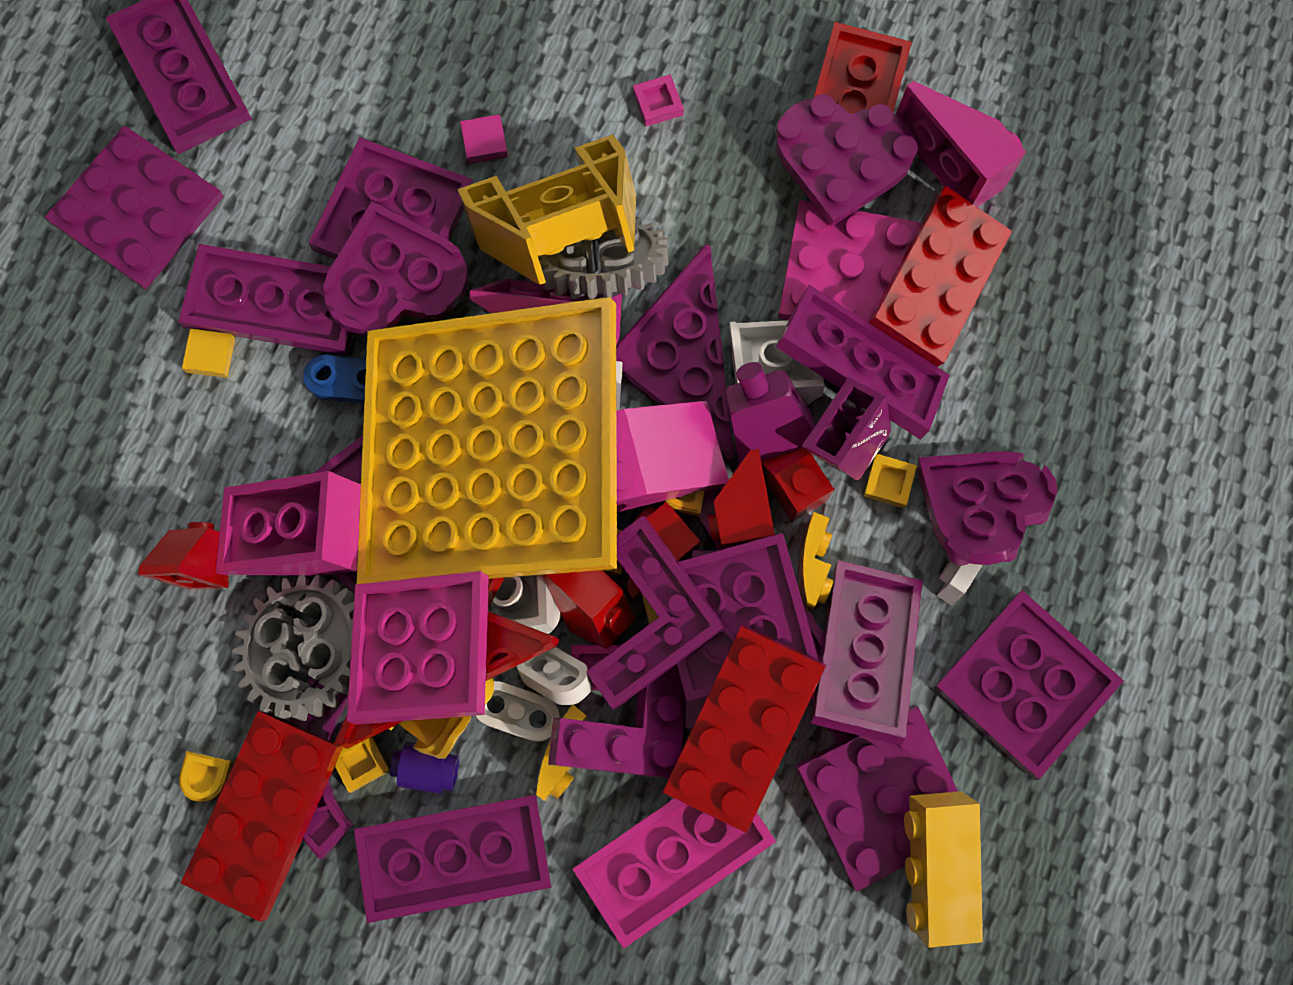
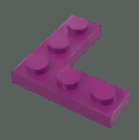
[586,516,726,709]
[548,664,686,779]

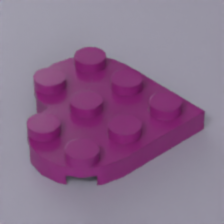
[776,94,918,227]
[323,201,469,336]
[916,451,1057,566]

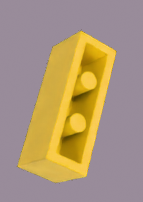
[904,791,983,948]

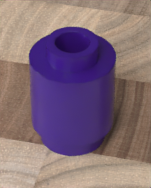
[390,741,460,794]

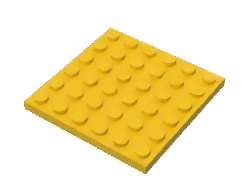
[357,297,617,584]

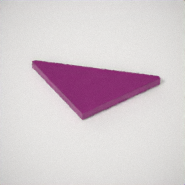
[616,244,735,463]

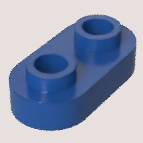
[303,355,366,404]

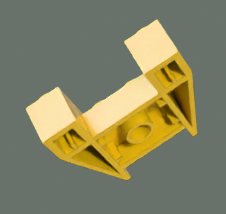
[457,134,636,285]

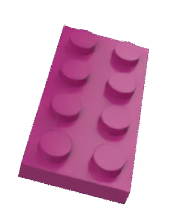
[573,798,776,949]

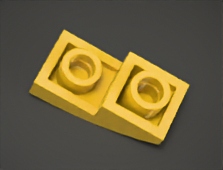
[798,512,834,612]
[536,705,587,802]

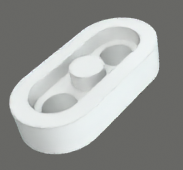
[517,647,592,705]
[476,681,561,742]

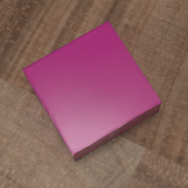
[633,74,684,127]
[460,114,508,164]

